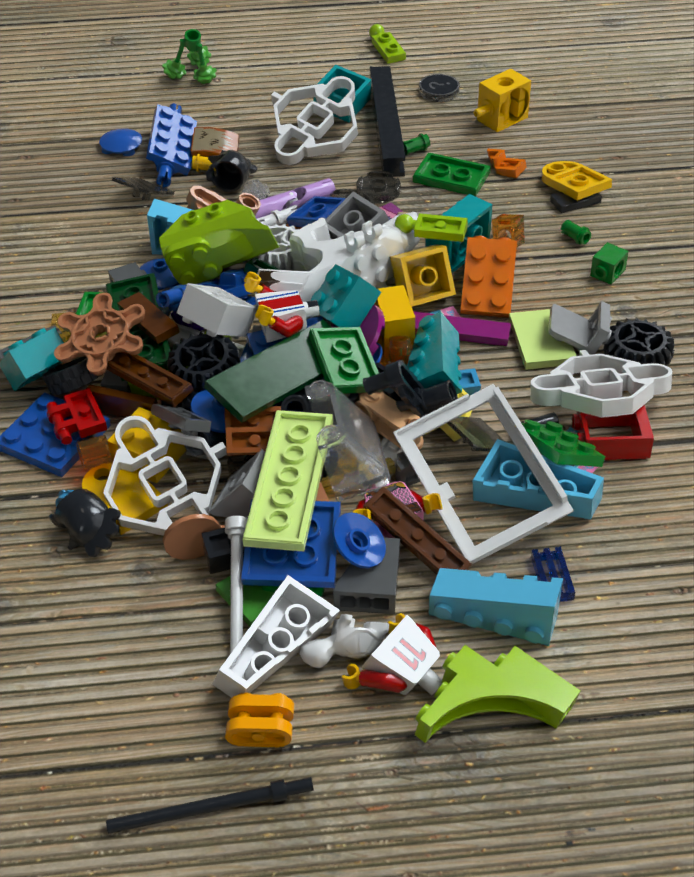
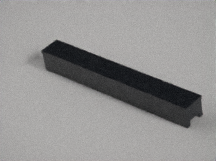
[370,66,405,178]

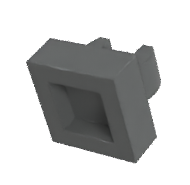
[395,452,426,486]

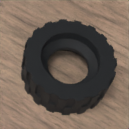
[43,357,105,396]

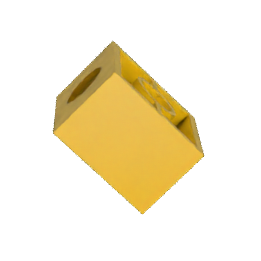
[473,68,531,132]

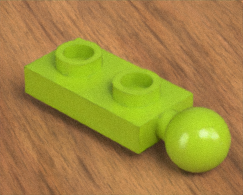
[369,24,406,64]
[395,213,468,242]

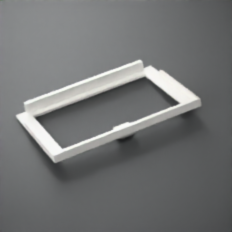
[393,384,574,564]

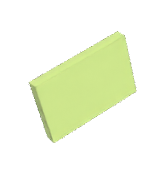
[509,309,576,370]

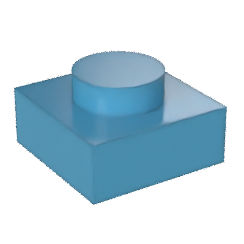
[459,368,481,395]

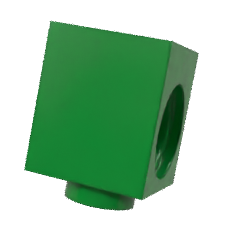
[590,242,629,285]

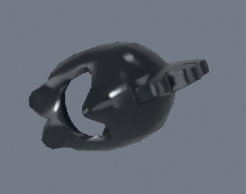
[206,150,258,192]
[49,489,121,557]

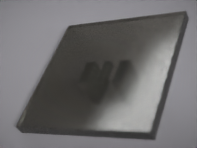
[112,177,175,200]
[447,417,506,452]

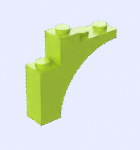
[415,645,581,743]

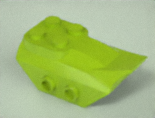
[159,200,280,285]

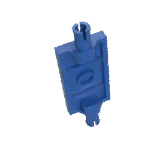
[146,103,197,187]
[156,267,256,311]

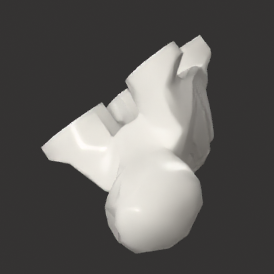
[300,614,389,668]

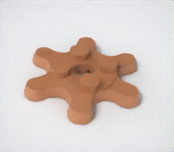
[54,293,145,376]

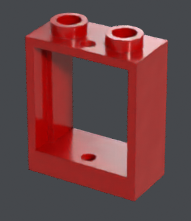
[572,404,654,460]

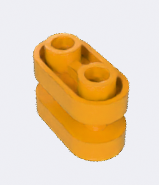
[225,692,294,747]

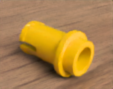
[192,154,216,172]

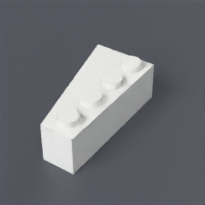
[212,575,340,698]

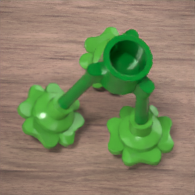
[162,29,217,84]

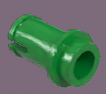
[403,133,431,155]
[561,220,591,245]

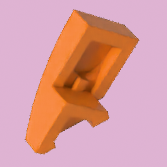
[487,148,527,178]

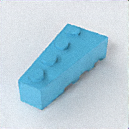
[473,439,604,519]

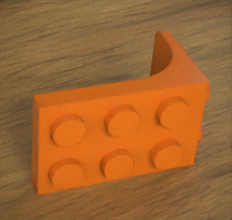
[460,236,517,318]

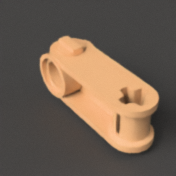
[353,391,424,450]

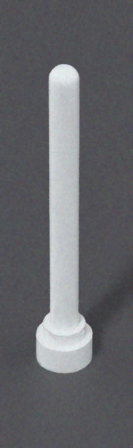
[225,516,248,654]

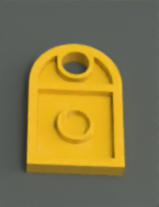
[542,161,612,201]
[82,462,168,535]

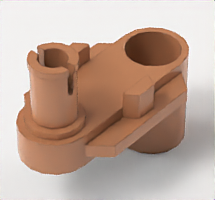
[186,185,261,216]

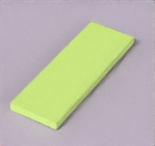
[242,410,333,552]

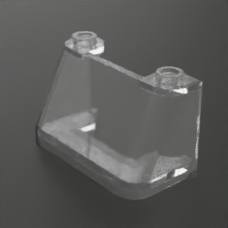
[305,380,391,502]

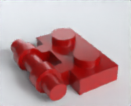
[46,388,107,445]

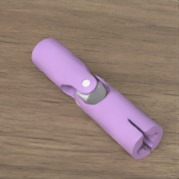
[255,178,336,219]

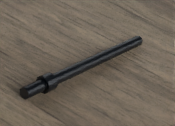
[106,777,314,834]

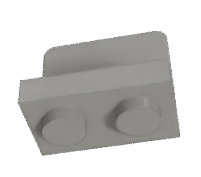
[548,301,612,354]

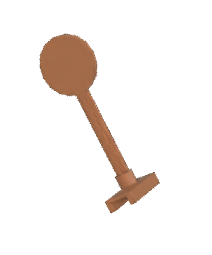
[162,482,329,560]

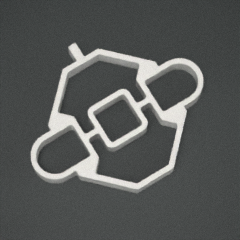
[271,76,358,165]
[530,350,672,418]
[103,416,227,536]

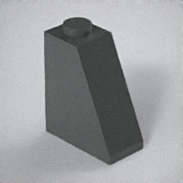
[333,537,400,614]

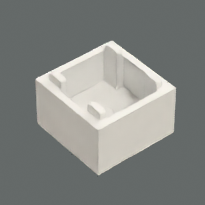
[177,283,258,339]

